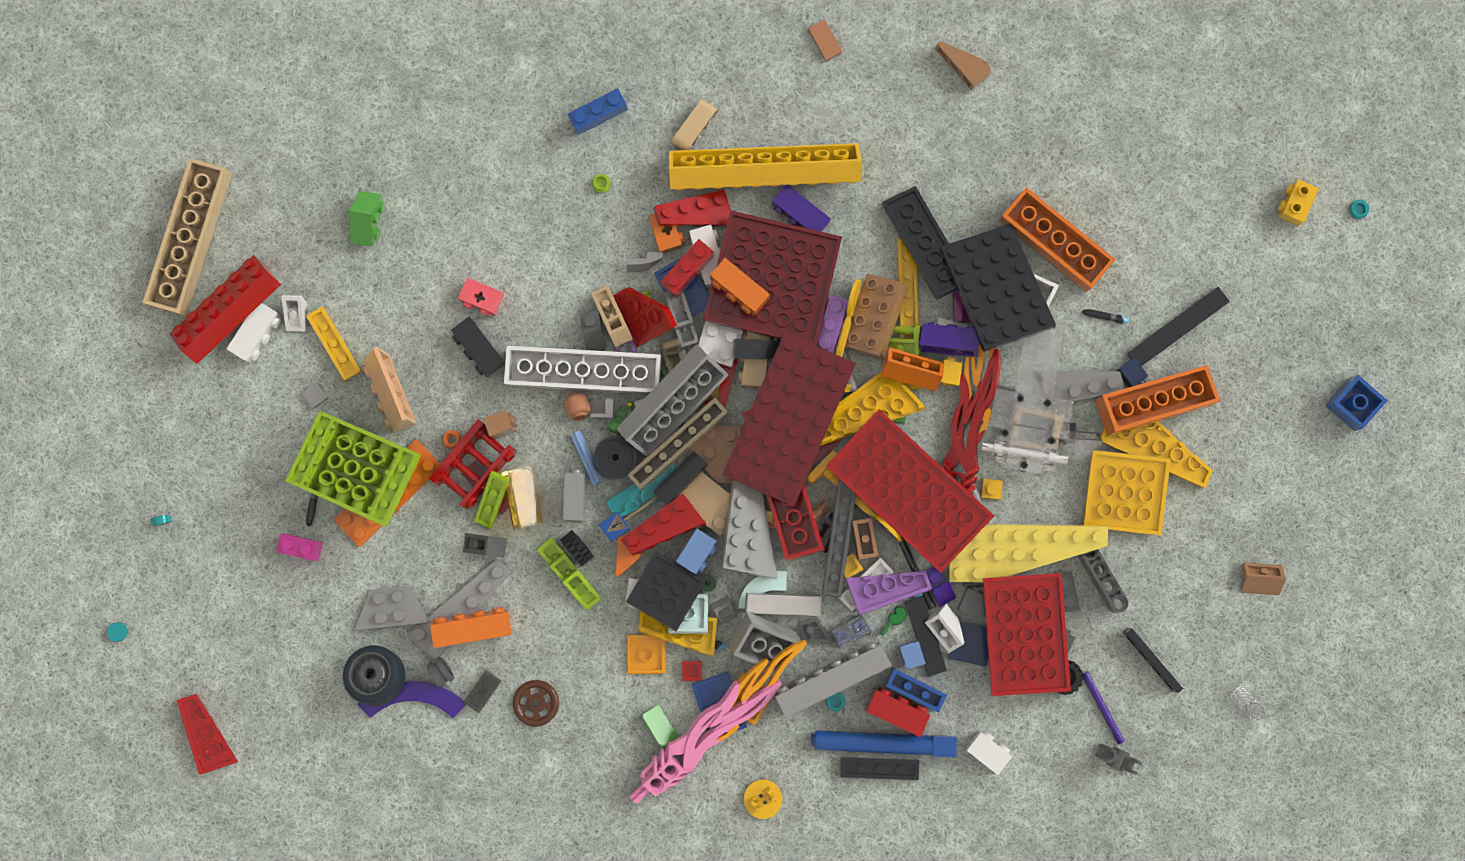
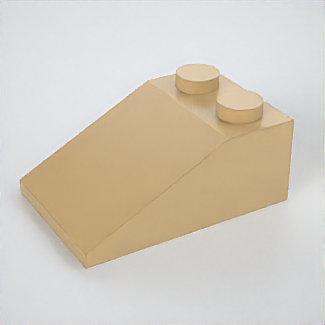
[679,472,730,536]

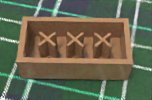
[845,274,907,360]

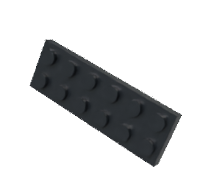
[882,186,957,300]

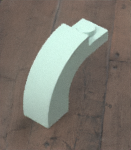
[738,571,787,618]

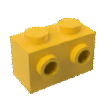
[1277,179,1319,226]

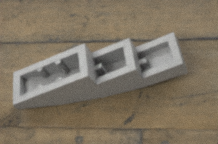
[664,291,699,358]

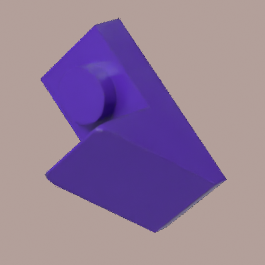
[926,566,956,607]

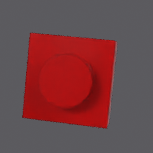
[682,661,702,681]

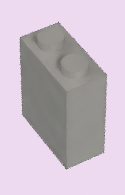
[563,470,587,522]

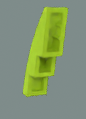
[536,536,602,611]

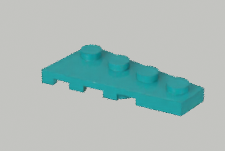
[606,465,676,517]

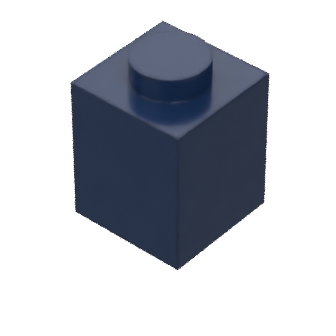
[1116,358,1148,388]

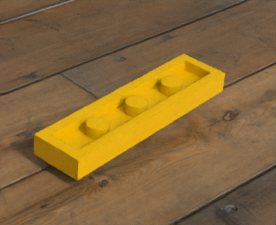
[306,306,362,381]

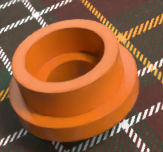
[442,430,462,449]

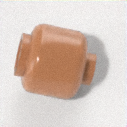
[564,392,591,422]

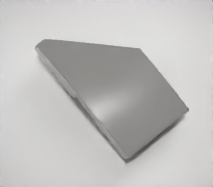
[627,252,663,273]

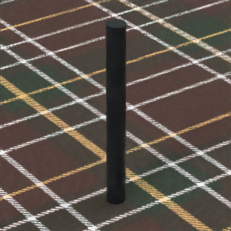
[899,537,936,610]

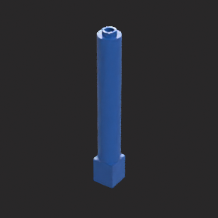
[811,730,957,757]

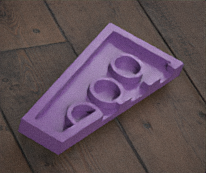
[846,571,932,615]

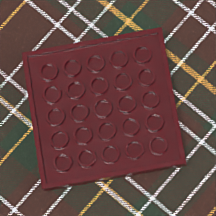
[703,210,842,346]

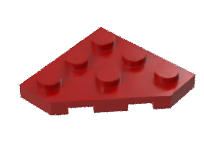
[613,287,677,348]

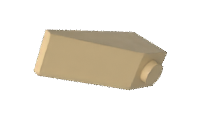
[591,285,633,347]

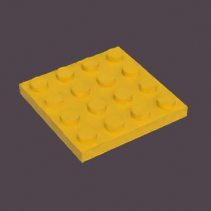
[1083,450,1171,535]

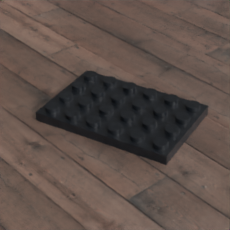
[940,224,1056,352]

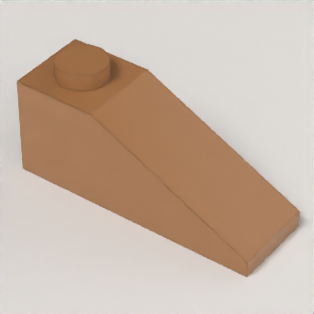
[935,41,991,90]

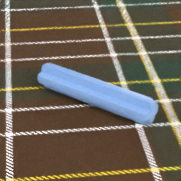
[571,431,602,485]

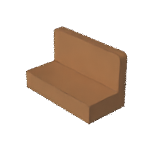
[1241,562,1286,595]

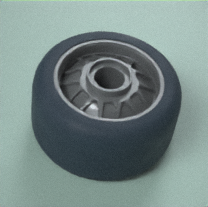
[343,645,406,706]

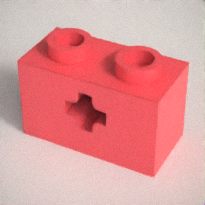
[458,278,504,317]

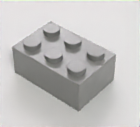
[728,612,801,675]

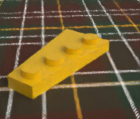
[638,611,717,658]

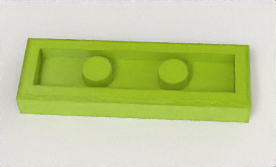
[473,471,510,529]

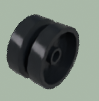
[593,436,637,480]

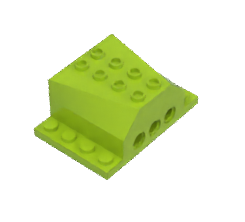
[285,410,421,527]

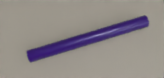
[1082,671,1125,744]

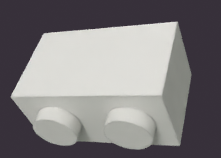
[965,731,1012,775]

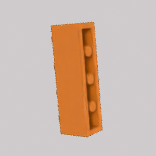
[430,607,512,648]

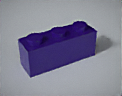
[772,184,831,232]
[919,322,980,358]

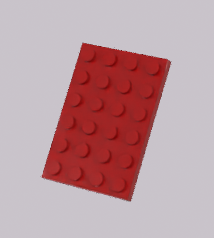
[983,573,1071,696]

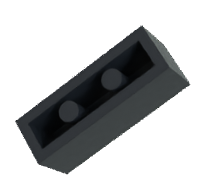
[451,317,505,377]

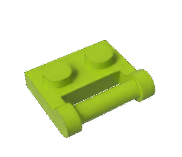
[886,325,922,356]

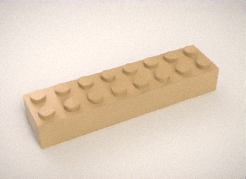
[142,158,232,317]

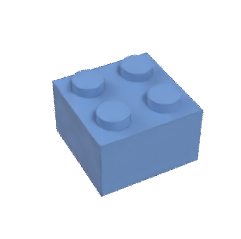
[676,529,718,574]

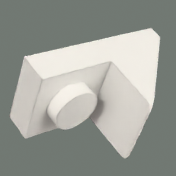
[281,295,307,331]

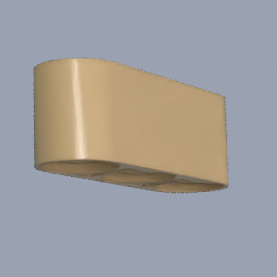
[671,99,718,150]

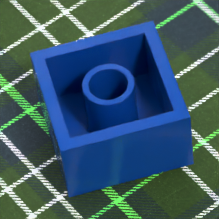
[1325,375,1388,431]

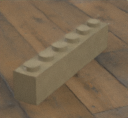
[628,398,728,491]

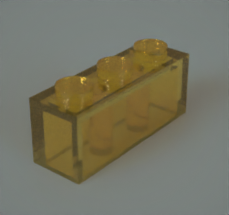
[502,467,542,529]

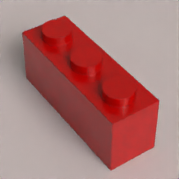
[661,239,714,299]

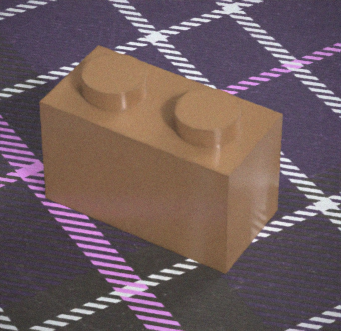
[483,410,518,440]
[852,518,878,560]

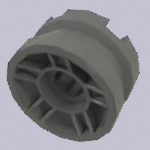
[426,656,455,688]

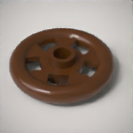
[513,680,559,727]

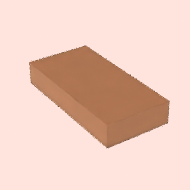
[808,19,842,62]

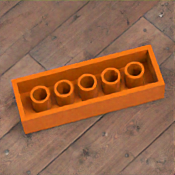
[999,187,1116,292]
[1095,365,1220,437]

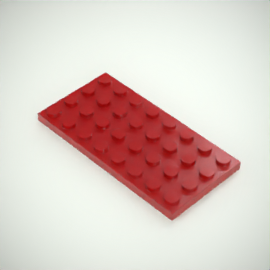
[826,409,994,573]

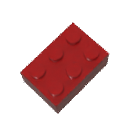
[864,687,931,737]

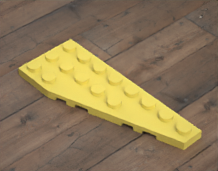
[949,524,1108,582]

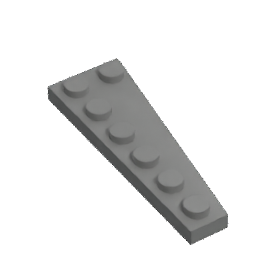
[407,559,512,660]

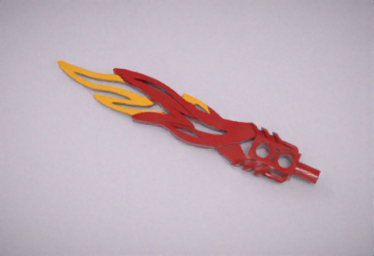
[942,345,1001,494]

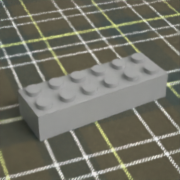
[616,344,729,457]
[775,642,892,718]

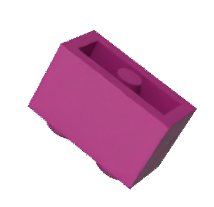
[276,533,323,561]

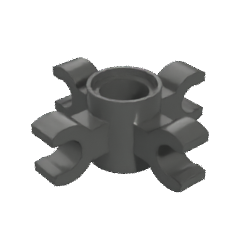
[1095,744,1142,775]

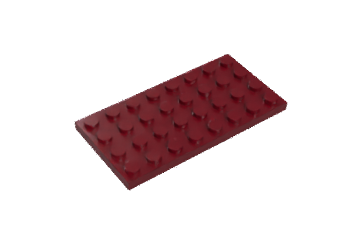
[722,333,856,506]

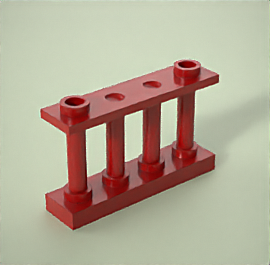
[428,419,517,510]

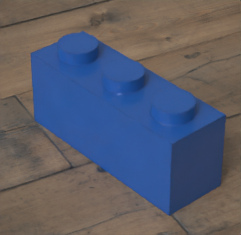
[568,88,628,135]
[884,667,947,713]

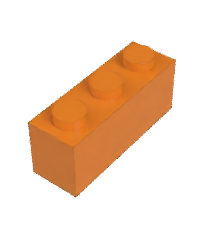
[710,258,770,316]
[880,347,944,391]

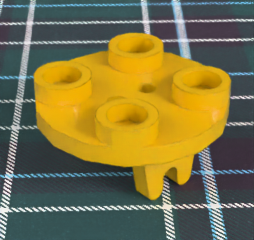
[744,779,782,819]

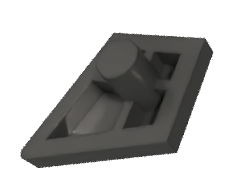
[798,618,833,643]

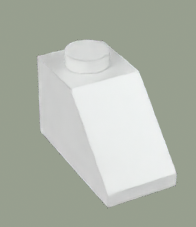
[925,604,964,653]

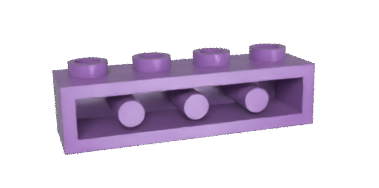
[816,295,849,354]

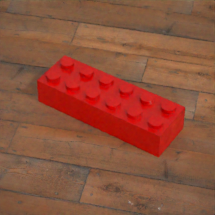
[170,255,281,364]

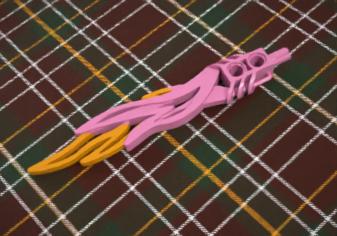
[629,640,807,804]

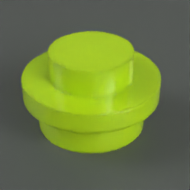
[592,174,611,193]

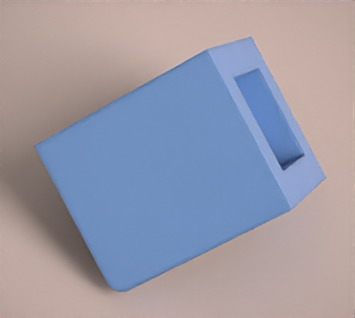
[898,640,926,669]

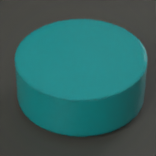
[1349,200,1369,219]
[150,515,172,526]
[107,622,128,642]
[826,692,845,711]

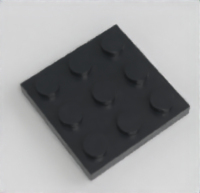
[626,551,706,632]

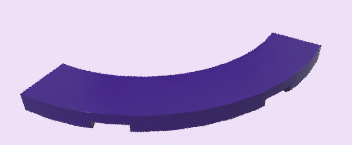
[357,681,467,718]

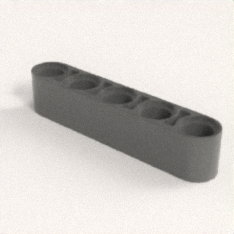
[1077,549,1129,614]

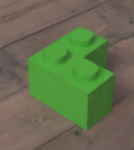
[348,191,385,247]

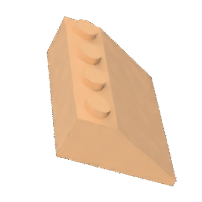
[363,347,417,433]

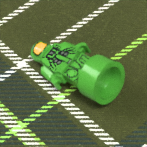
[607,401,635,436]

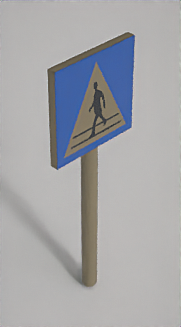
[599,495,659,543]

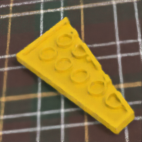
[821,372,925,446]
[1098,422,1213,489]

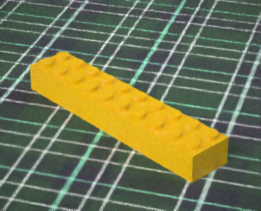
[669,143,862,190]

